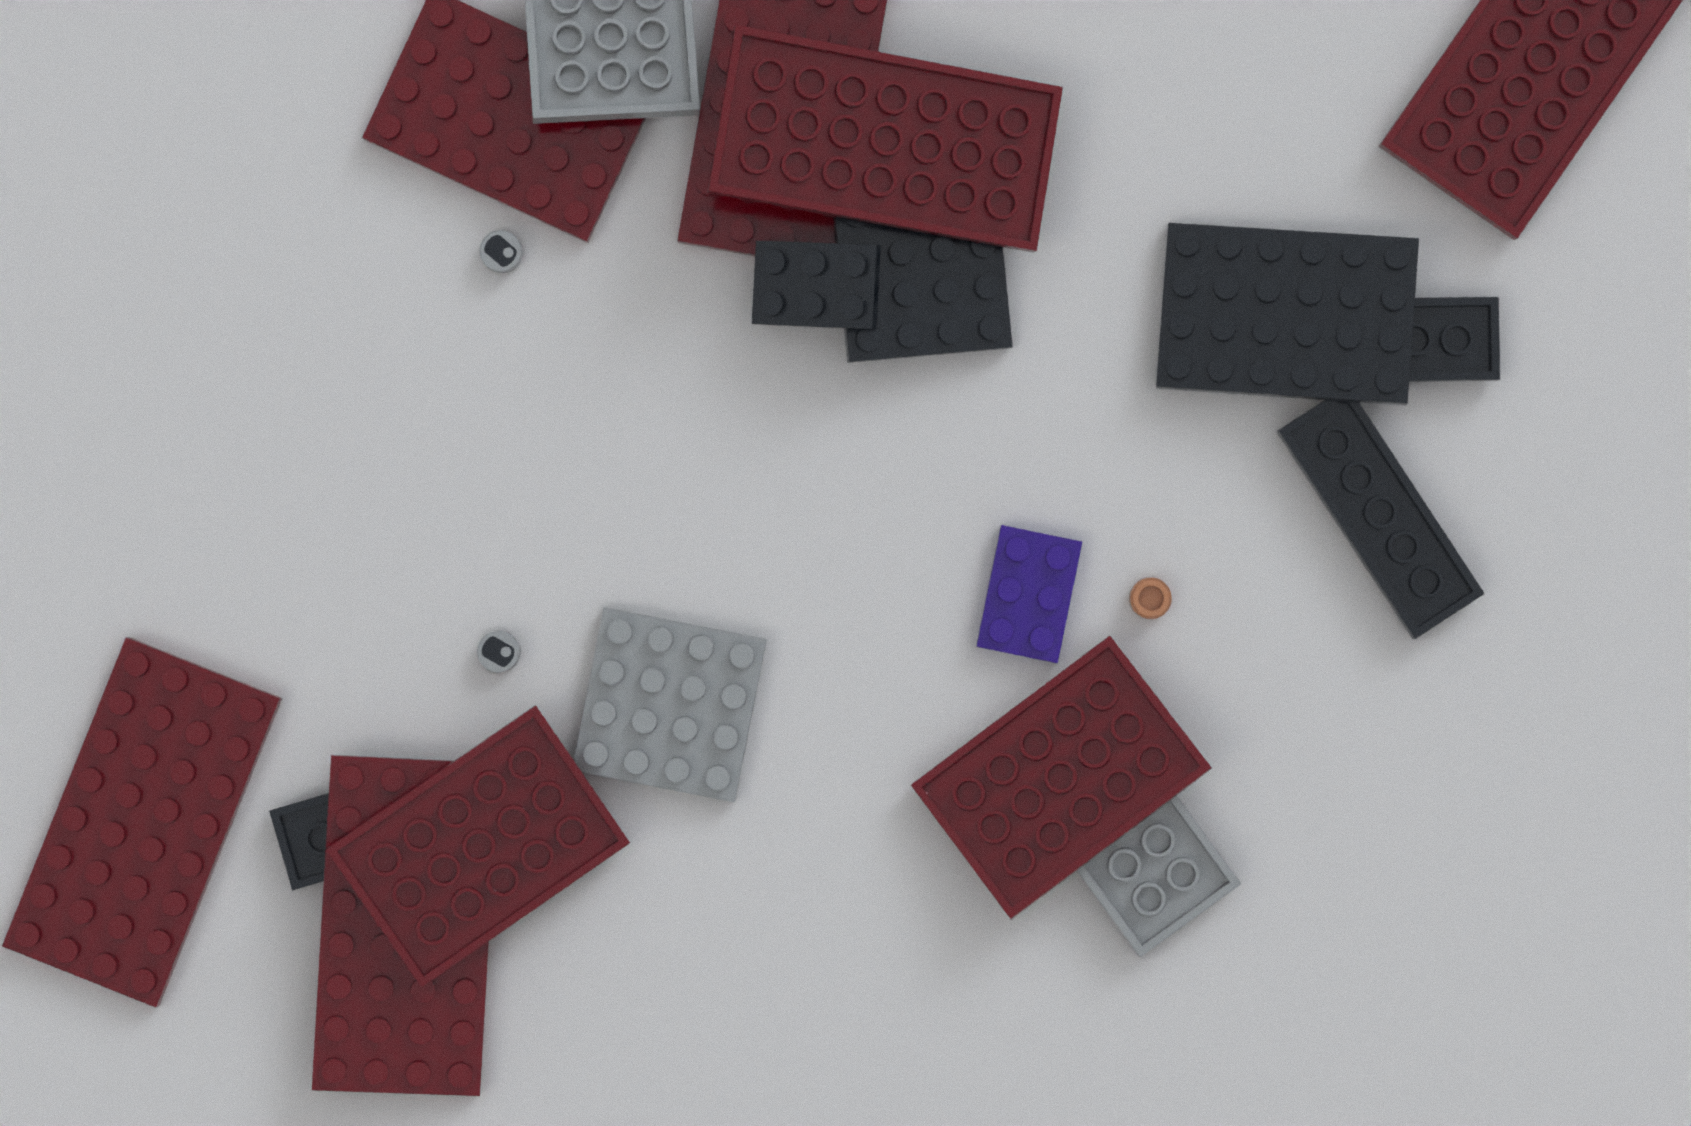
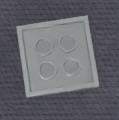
[1077,796,1241,957]

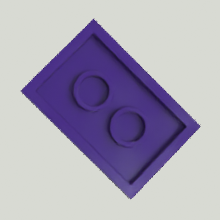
[976,525,1082,663]

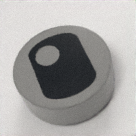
[480,230,523,273]
[477,631,520,672]

